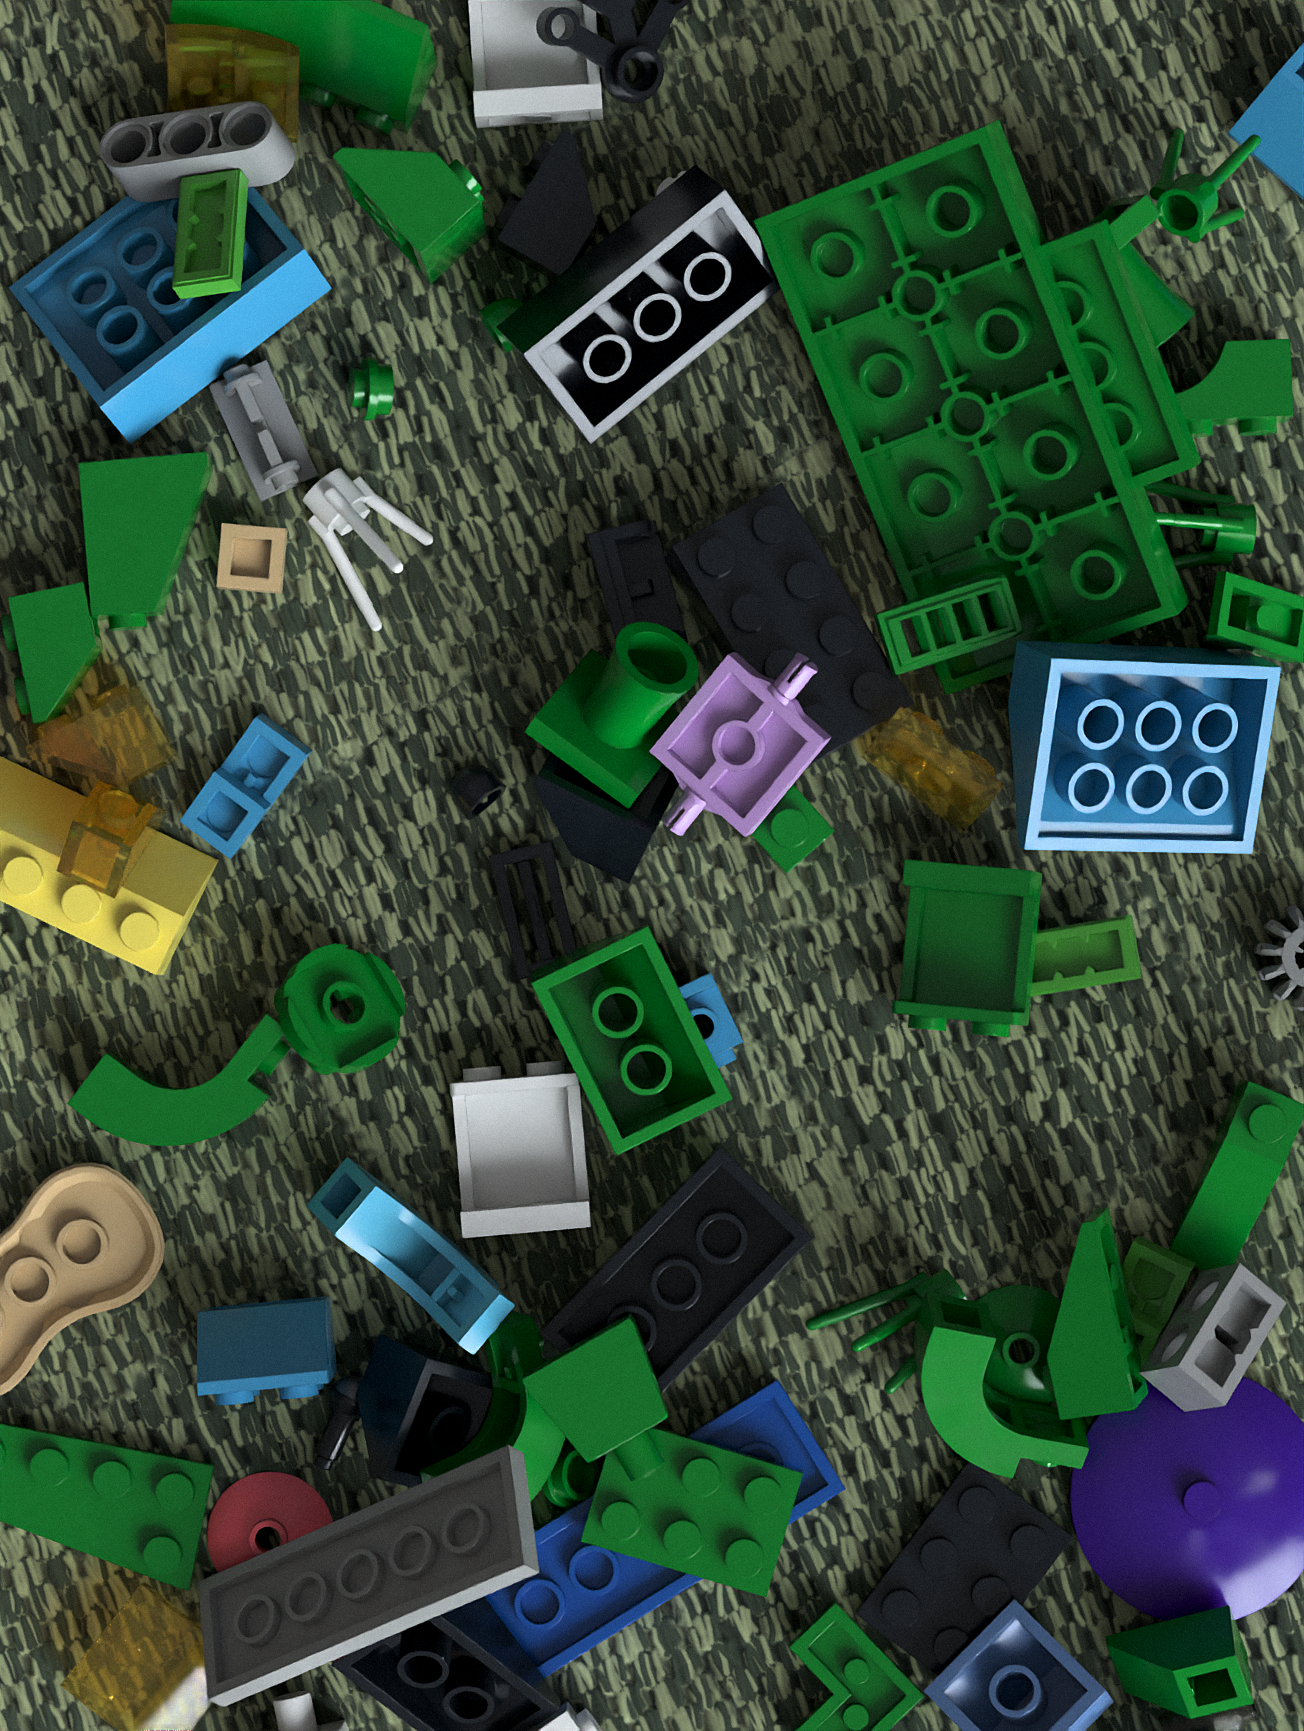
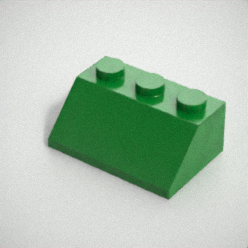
[333,147,487,284]
[530,925,733,1156]

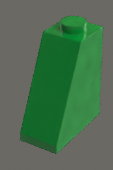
[78,452,213,631]

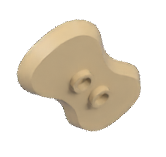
[0,1162,165,1396]

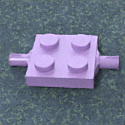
[649,652,832,837]

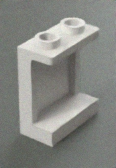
[468,0,603,128]
[450,1060,592,1238]

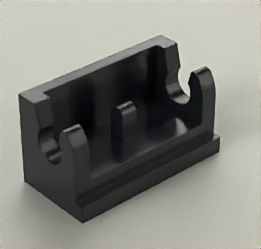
[587,519,689,644]

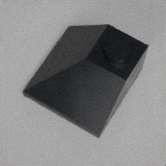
[534,752,679,884]
[356,1334,493,1488]

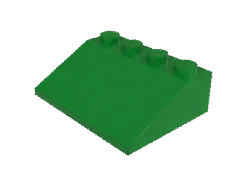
[169,0,438,136]

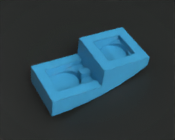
[180,713,313,859]

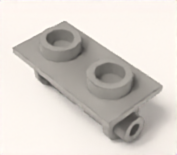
[209,360,319,502]

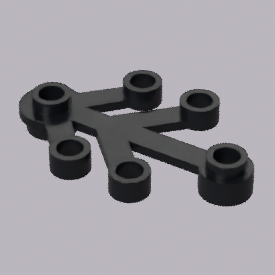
[536,0,689,103]

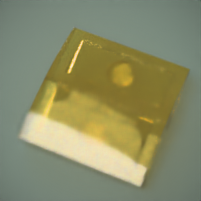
[165,24,300,143]
[60,1582,214,1731]

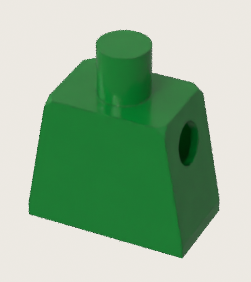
[521,1313,668,1481]

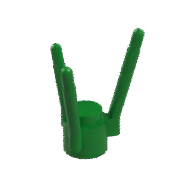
[1149,128,1261,243]
[1144,480,1257,570]
[806,1268,967,1394]

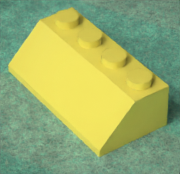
[0,756,219,975]

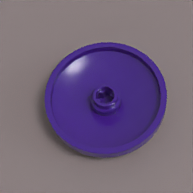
[1069,1376,1304,1621]

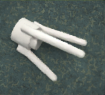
[303,468,433,631]

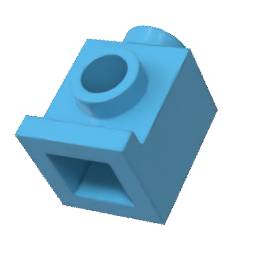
[678,972,743,1068]

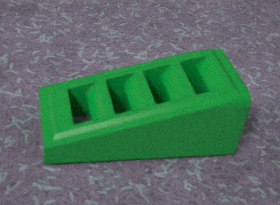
[873,571,1023,675]

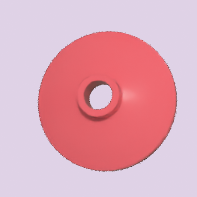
[207,1472,333,1573]

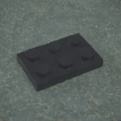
[855,1461,1073,1676]

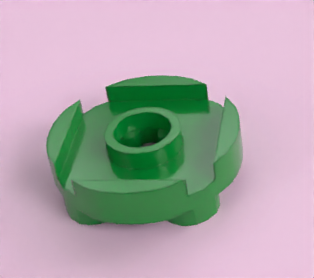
[274,943,405,1075]

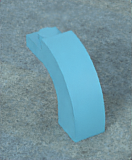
[306,1157,515,1355]

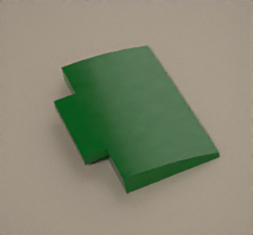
[753,119,1202,695]

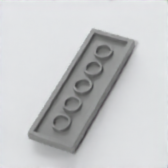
[198,1445,539,1707]

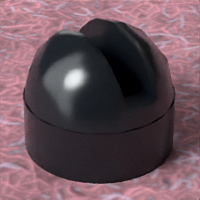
[450,764,506,820]

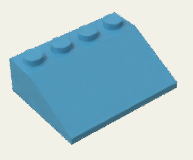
[9,187,332,445]
[1008,641,1281,854]

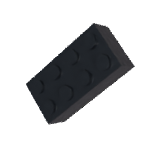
[496,164,781,444]
[664,482,914,770]
[539,1144,813,1394]

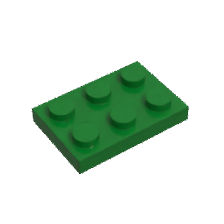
[581,1426,803,1597]

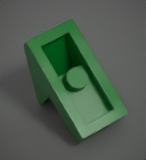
[1204,571,1304,663]

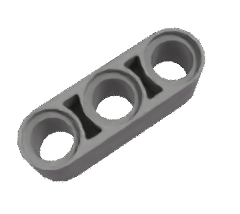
[99,101,296,202]

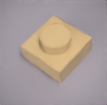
[216,523,287,594]

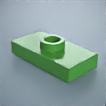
[172,168,249,299]
[1031,915,1143,997]

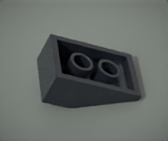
[331,1596,561,1731]

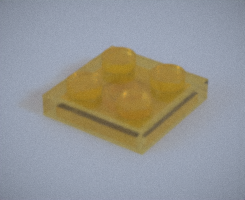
[861,706,1005,833]

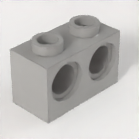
[1138,1263,1287,1412]

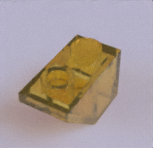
[25,684,181,788]

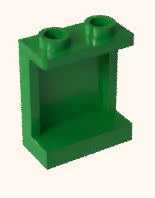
[891,859,1042,1037]

